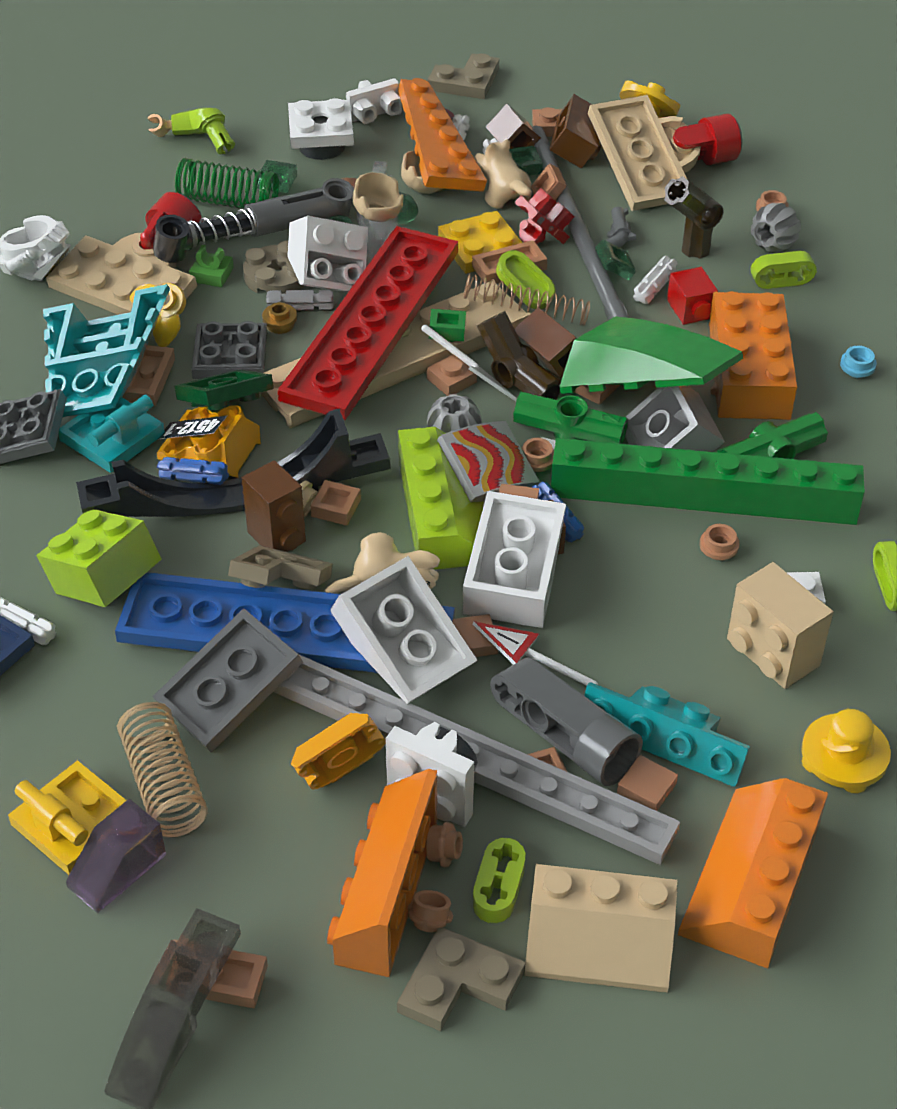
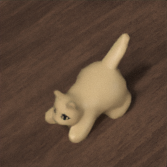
[474,139,532,209]
[324,532,440,594]

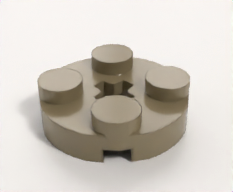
[243,240,304,294]

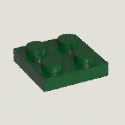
[174,370,274,410]

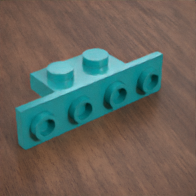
[584,682,751,786]

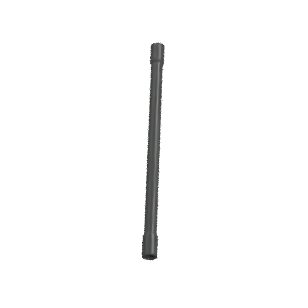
[532,126,630,320]

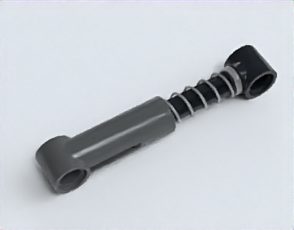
[153,178,354,263]

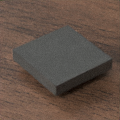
[192,321,267,379]
[0,389,67,464]

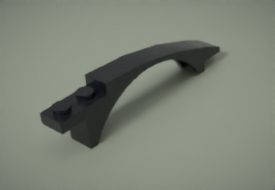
[76,409,391,517]

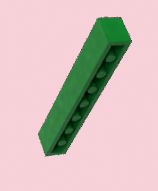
[551,438,865,525]

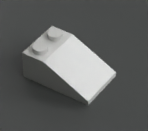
[463,491,566,628]
[330,556,477,704]

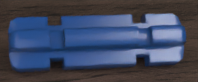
[157,457,229,485]
[532,481,584,543]

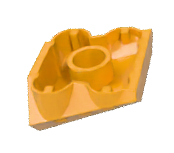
[157,405,261,478]
[291,713,386,790]

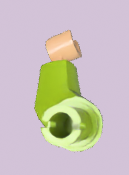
[148,107,235,154]

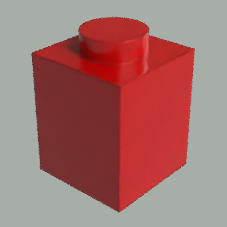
[667,266,718,325]

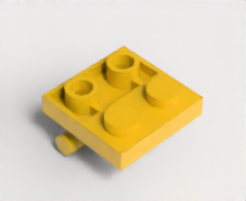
[8,760,139,876]

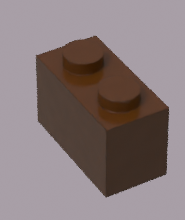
[550,94,602,168]
[242,460,306,552]

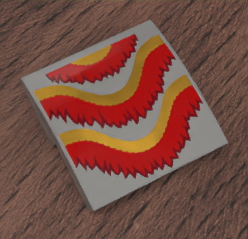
[437,421,539,502]

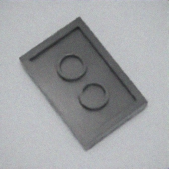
[152,608,303,753]

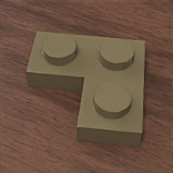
[427,53,500,99]
[228,546,333,589]
[397,927,526,1031]

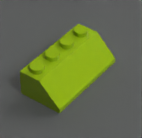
[398,427,484,570]

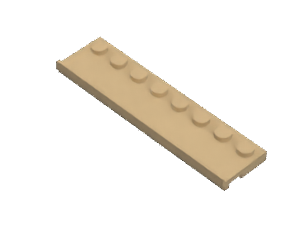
[261,281,531,428]

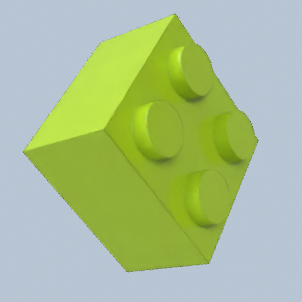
[36,509,162,607]

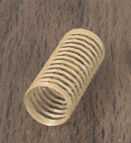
[117,702,208,837]

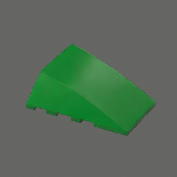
[560,316,744,394]

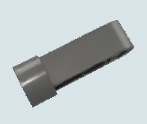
[490,657,643,786]

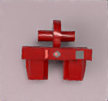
[514,188,575,244]

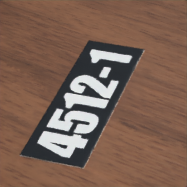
[158,416,227,439]

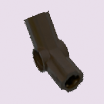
[664,176,724,259]
[477,311,561,400]

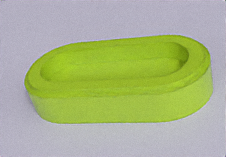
[496,250,556,309]
[873,541,897,611]

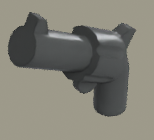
[600,207,636,255]

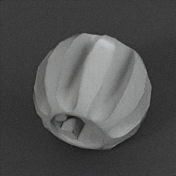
[751,203,801,253]
[427,394,482,433]

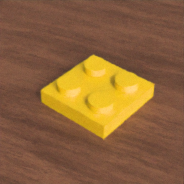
[438,211,522,274]

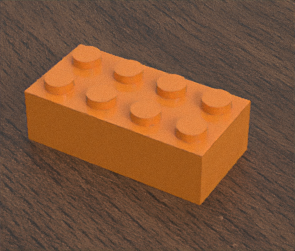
[709,291,797,420]

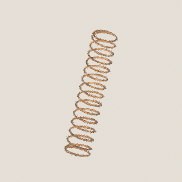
[464,274,590,326]

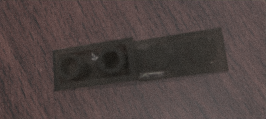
[104,908,241,1109]

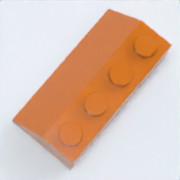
[327,769,437,977]
[678,778,828,969]

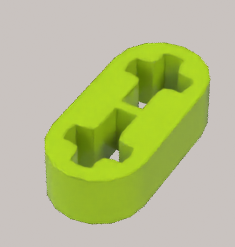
[750,251,817,289]
[473,838,526,923]

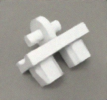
[346,78,402,124]

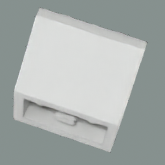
[288,216,368,293]

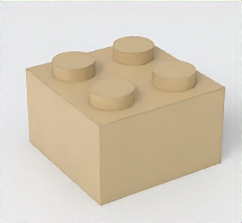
[727,562,834,689]

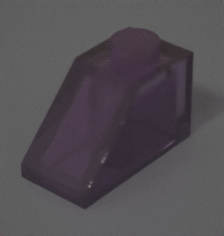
[66,799,166,913]

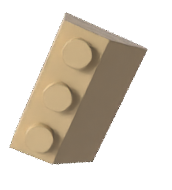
[524,864,677,993]

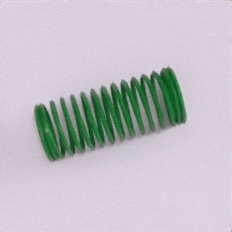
[175,157,279,209]

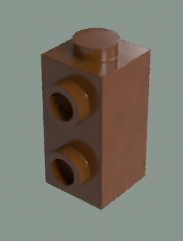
[514,307,576,380]

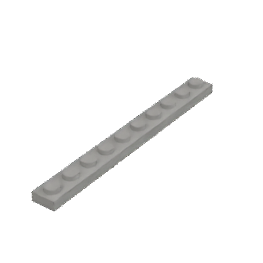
[274,655,680,865]

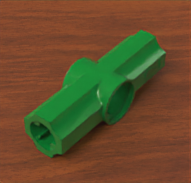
[513,392,629,444]
[717,412,828,459]

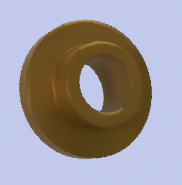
[262,302,297,334]

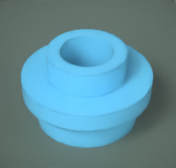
[840,346,877,378]

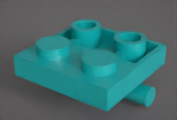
[58,395,165,473]

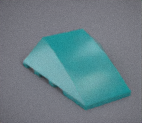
[43,284,170,417]

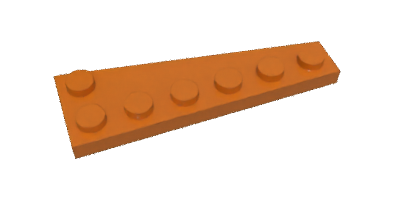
[398,78,487,192]

